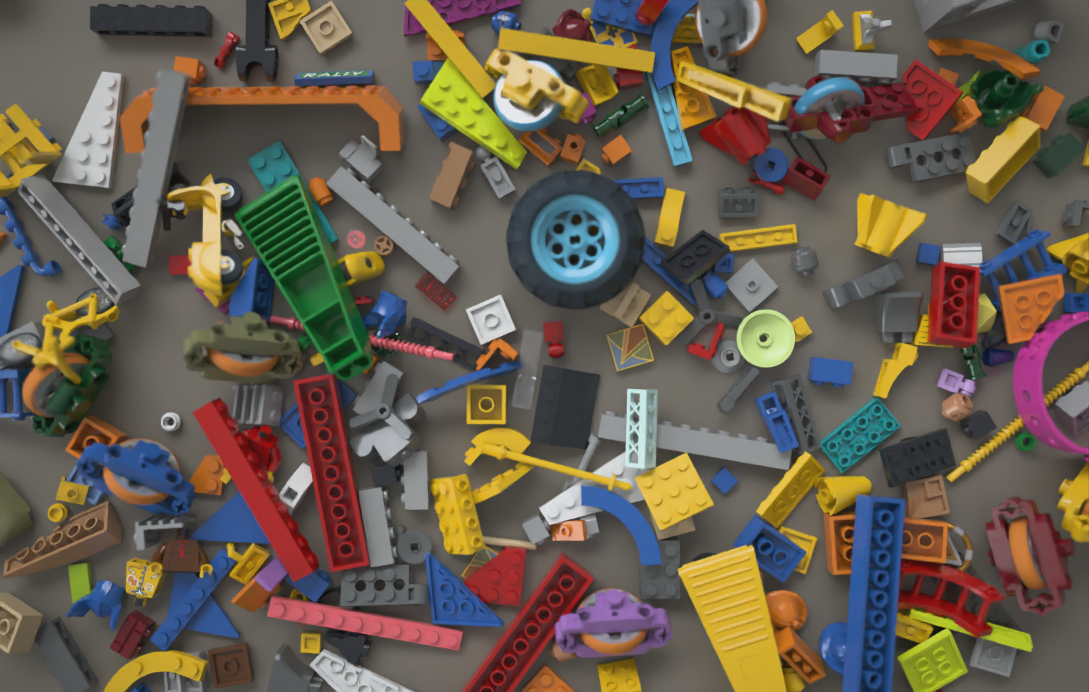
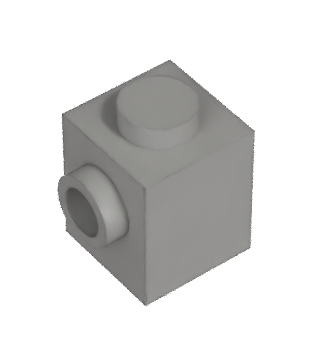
[522,512,551,545]

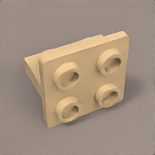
[600,282,651,327]

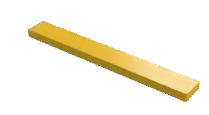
[498,28,655,73]

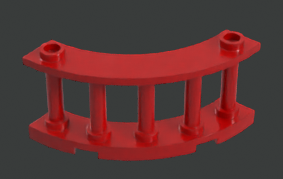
[897,558,1006,638]

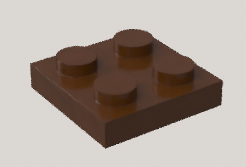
[208,642,254,689]

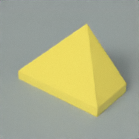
[977,293,997,333]

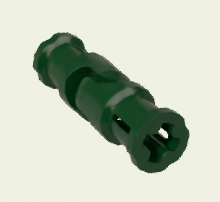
[592,94,650,139]
[960,344,987,380]

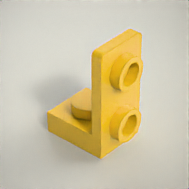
[796,10,844,54]

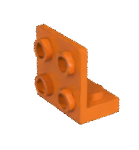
[476,338,520,371]

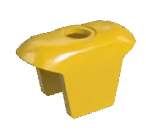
[337,251,385,287]

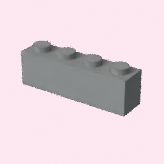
[814,50,898,85]
[358,485,399,567]

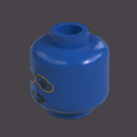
[491,11,521,36]

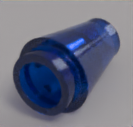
[982,348,1014,367]

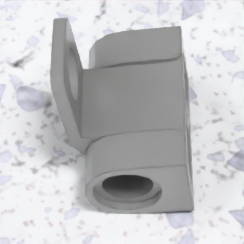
[339,135,384,184]

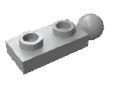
[476,146,516,200]

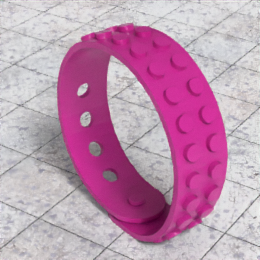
[1013,311,1089,462]

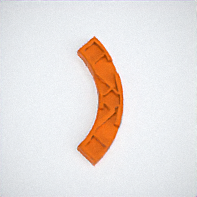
[927,38,1041,80]

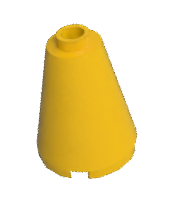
[814,476,872,516]

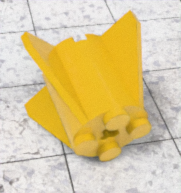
[854,193,927,258]
[1047,233,1089,293]

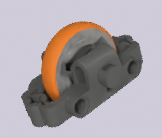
[695,0,768,79]

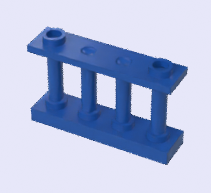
[979,229,1067,312]
[0,369,34,421]

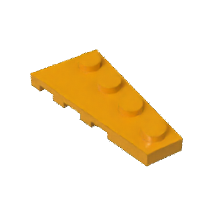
[670,46,717,131]

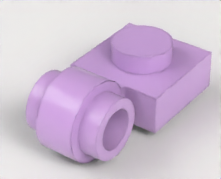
[936,369,976,397]

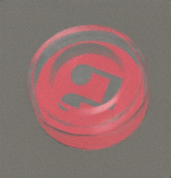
[346,229,366,249]

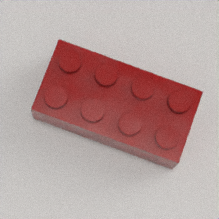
[927,262,980,348]

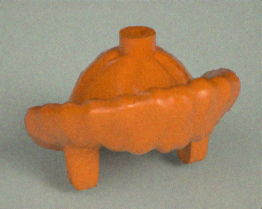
[765,590,808,634]

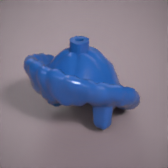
[819,621,847,675]

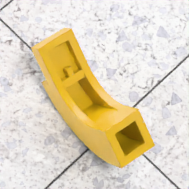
[464,426,531,466]

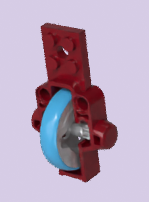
[784,76,918,144]

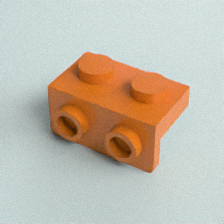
[949,96,982,134]

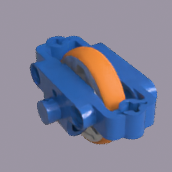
[76,438,196,517]

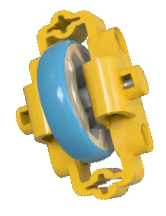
[484,49,589,131]

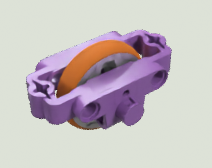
[555,588,673,658]

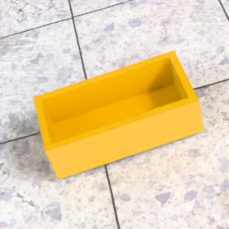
[966,115,1041,203]

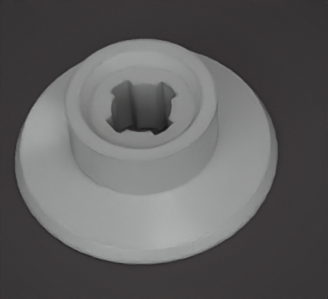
[711,340,745,374]

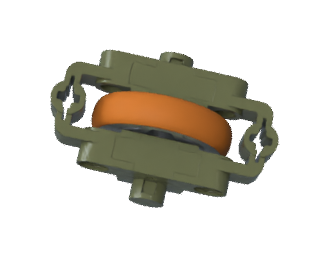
[183,312,303,384]

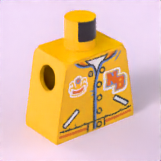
[126,558,168,606]

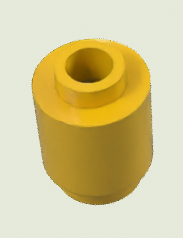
[782,663,806,692]

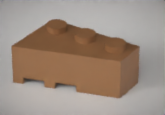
[429,142,476,210]

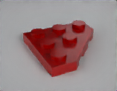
[903,59,964,140]
[465,546,527,607]

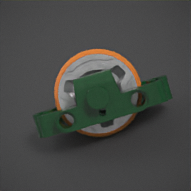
[23,334,112,437]

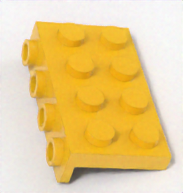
[429,474,485,555]

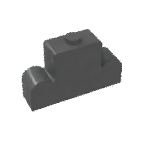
[822,259,906,309]
[349,393,425,467]

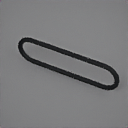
[782,122,827,173]

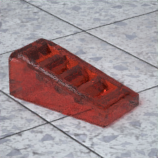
[415,271,456,311]

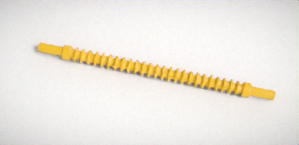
[946,361,1089,483]

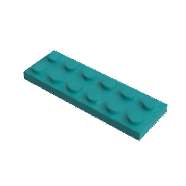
[247,140,339,245]

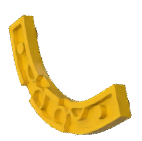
[104,650,209,692]

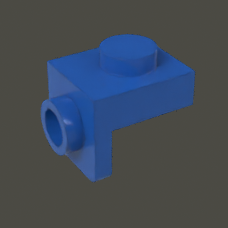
[1064,293,1089,313]

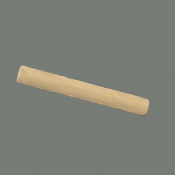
[483,536,537,550]

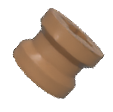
[374,236,395,256]

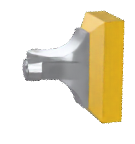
[851,11,893,52]

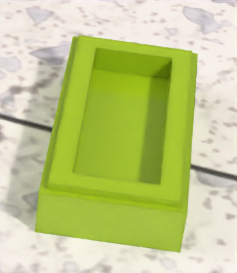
[68,562,93,603]

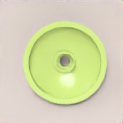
[736,309,795,367]

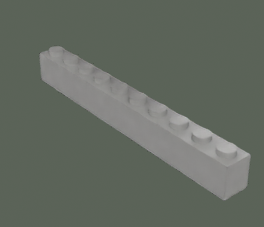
[122,68,192,268]
[597,411,792,470]

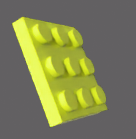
[897,628,968,692]

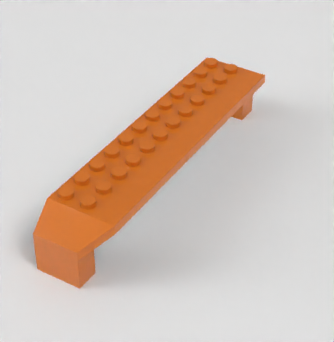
[120,85,405,153]

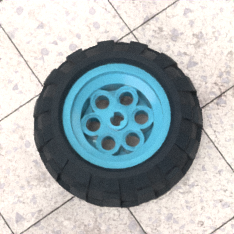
[506,170,645,310]

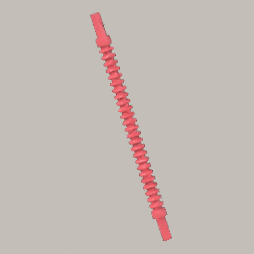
[270,316,454,361]

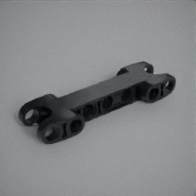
[236,0,279,82]

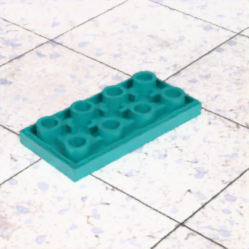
[819,396,901,474]

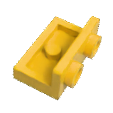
[576,64,619,107]

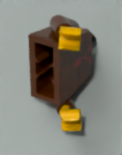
[148,528,213,578]

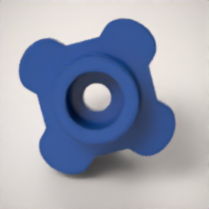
[102,213,123,231]

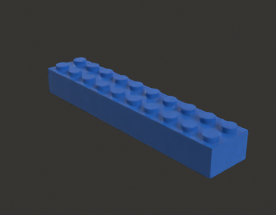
[842,495,905,692]

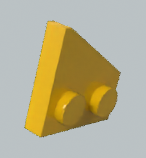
[268,0,312,41]

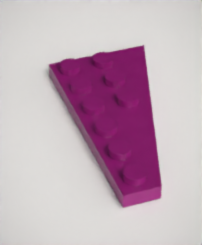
[404,0,521,37]

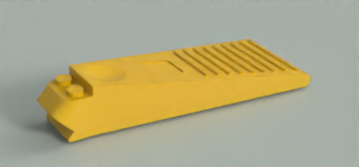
[678,545,787,692]

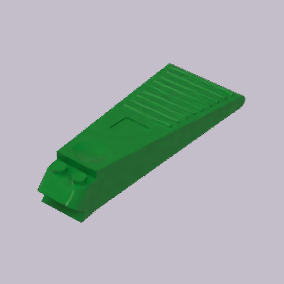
[235,174,373,380]

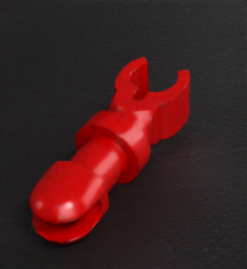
[214,31,240,68]
[749,170,785,195]

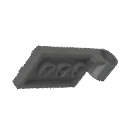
[886,132,976,182]
[340,565,429,607]

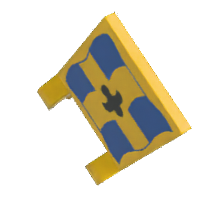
[582,8,638,48]

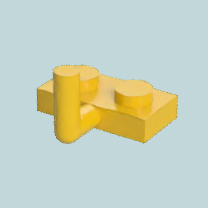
[226,542,269,585]

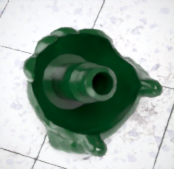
[970,69,1044,128]

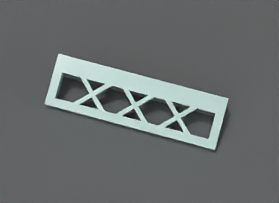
[625,389,658,469]

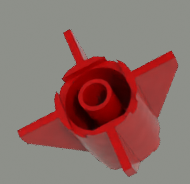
[698,105,772,165]

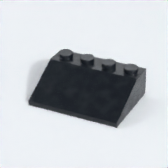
[530,365,600,450]

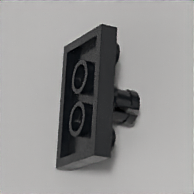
[660,230,730,285]

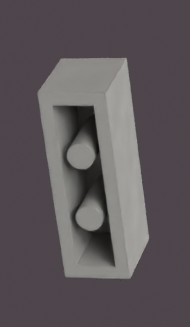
[353,360,406,415]
[401,449,430,510]

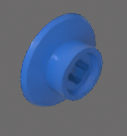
[754,148,788,182]

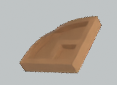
[903,475,950,519]

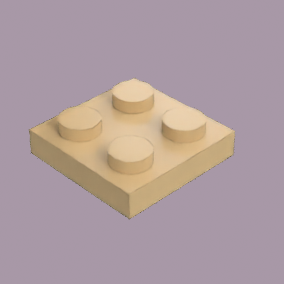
[300,0,353,56]

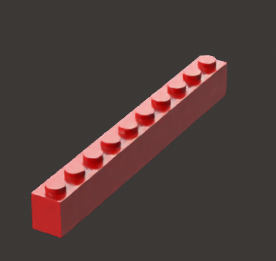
[192,398,320,582]

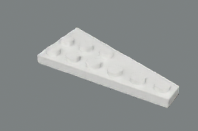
[52,72,124,189]
[539,451,651,525]
[310,649,414,692]

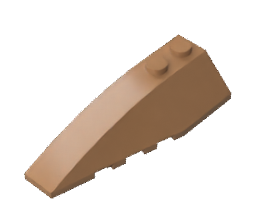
[3,500,122,578]

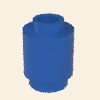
[701,271,728,299]

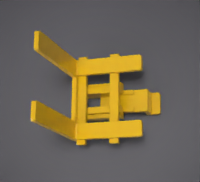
[0,104,62,197]

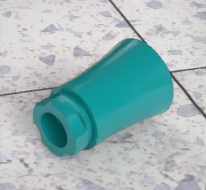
[1012,39,1051,66]

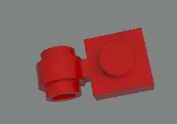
[543,321,564,358]

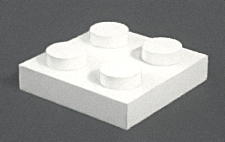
[466,295,516,345]

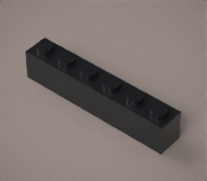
[90,4,212,37]

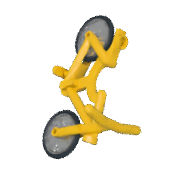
[0,287,121,384]

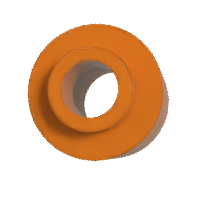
[307,177,334,207]

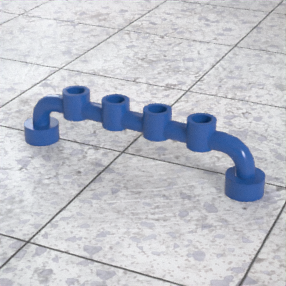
[0,174,62,277]

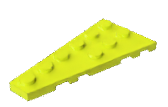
[419,58,527,169]

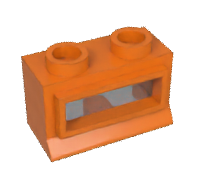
[519,127,563,168]

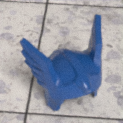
[363,291,407,339]
[66,580,126,631]

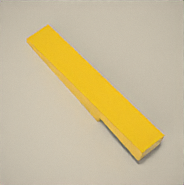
[404,0,496,98]
[676,61,792,121]

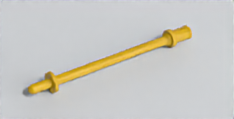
[480,442,632,491]

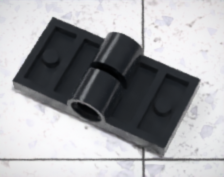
[879,428,956,488]

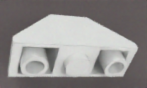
[279,462,313,516]

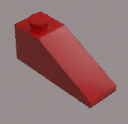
[634,0,669,26]

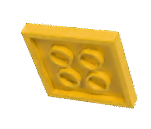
[635,453,714,531]

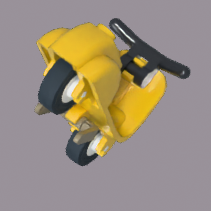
[156,173,244,296]

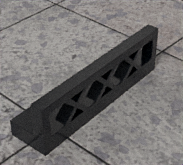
[111,161,190,227]
[405,317,484,370]

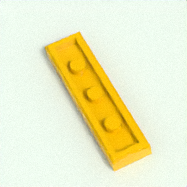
[719,224,798,252]

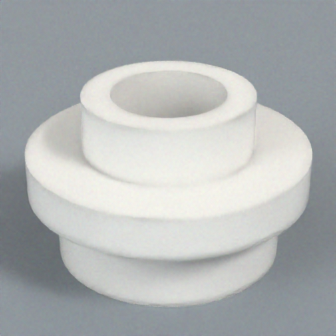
[161,412,181,431]

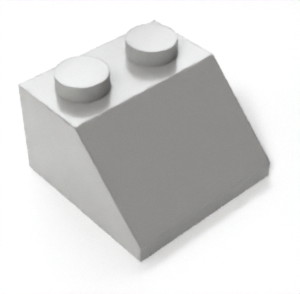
[1055,381,1089,437]

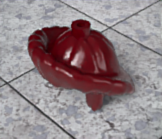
[552,9,592,42]

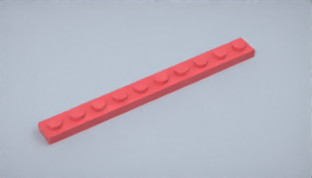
[267,595,463,651]

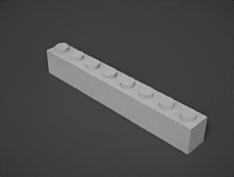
[326,166,460,285]
[17,173,141,305]

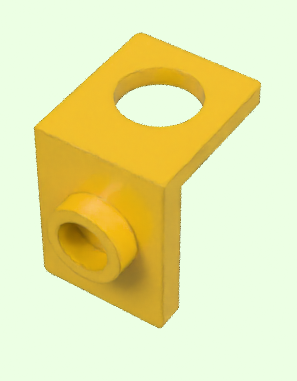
[56,476,89,505]

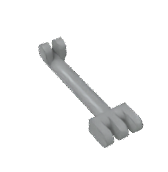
[561,434,602,492]

